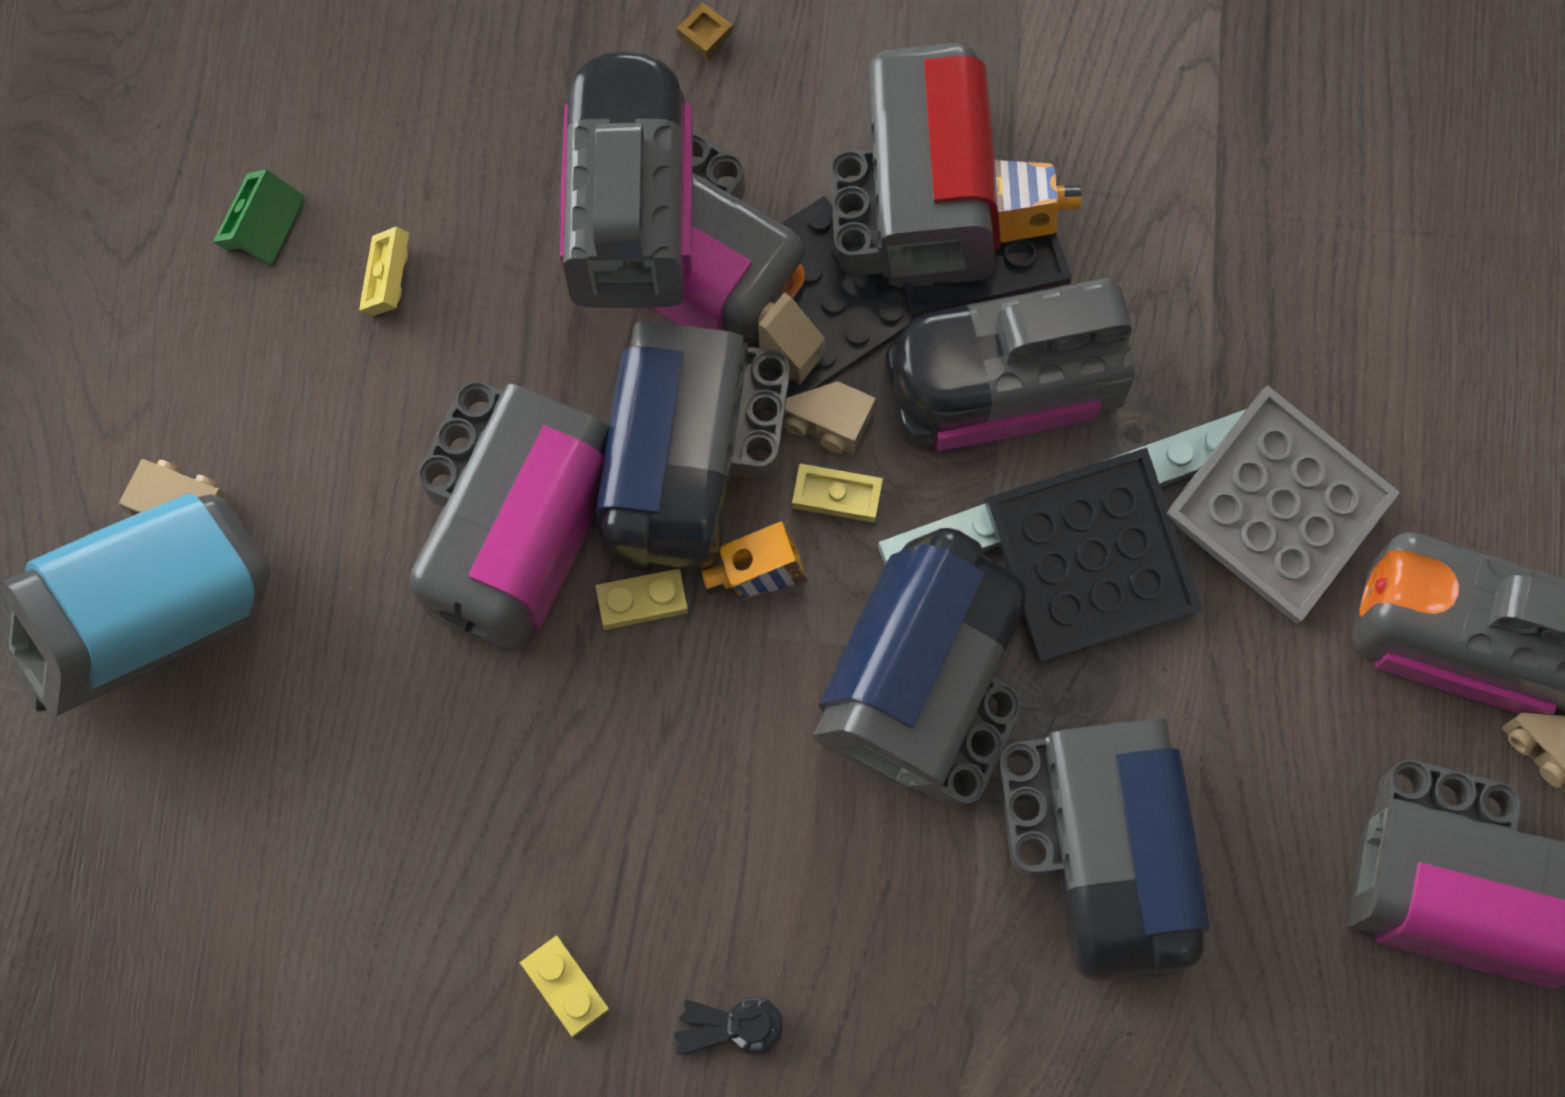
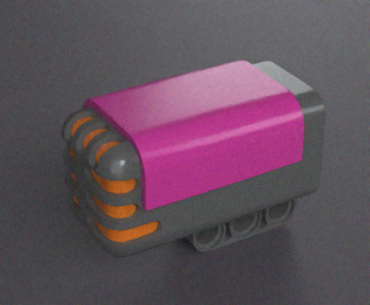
[1346,760,1565,989]

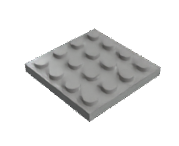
[1166,385,1400,624]

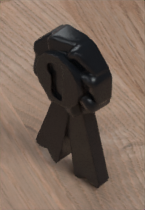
[674,997,783,1056]

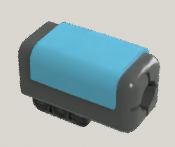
[0,493,270,717]

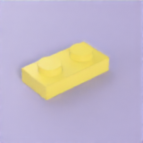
[359,227,410,317]
[792,463,883,523]
[595,569,688,630]
[520,935,610,1038]

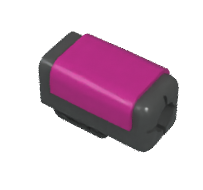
[410,381,609,648]

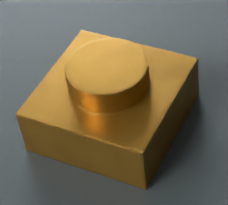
[677,2,733,59]

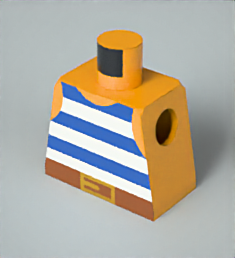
[995,160,1081,243]
[701,521,808,600]

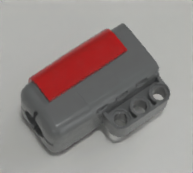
[831,43,1001,287]

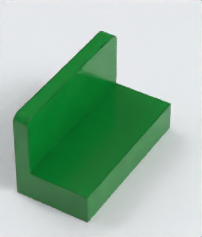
[213,169,304,264]

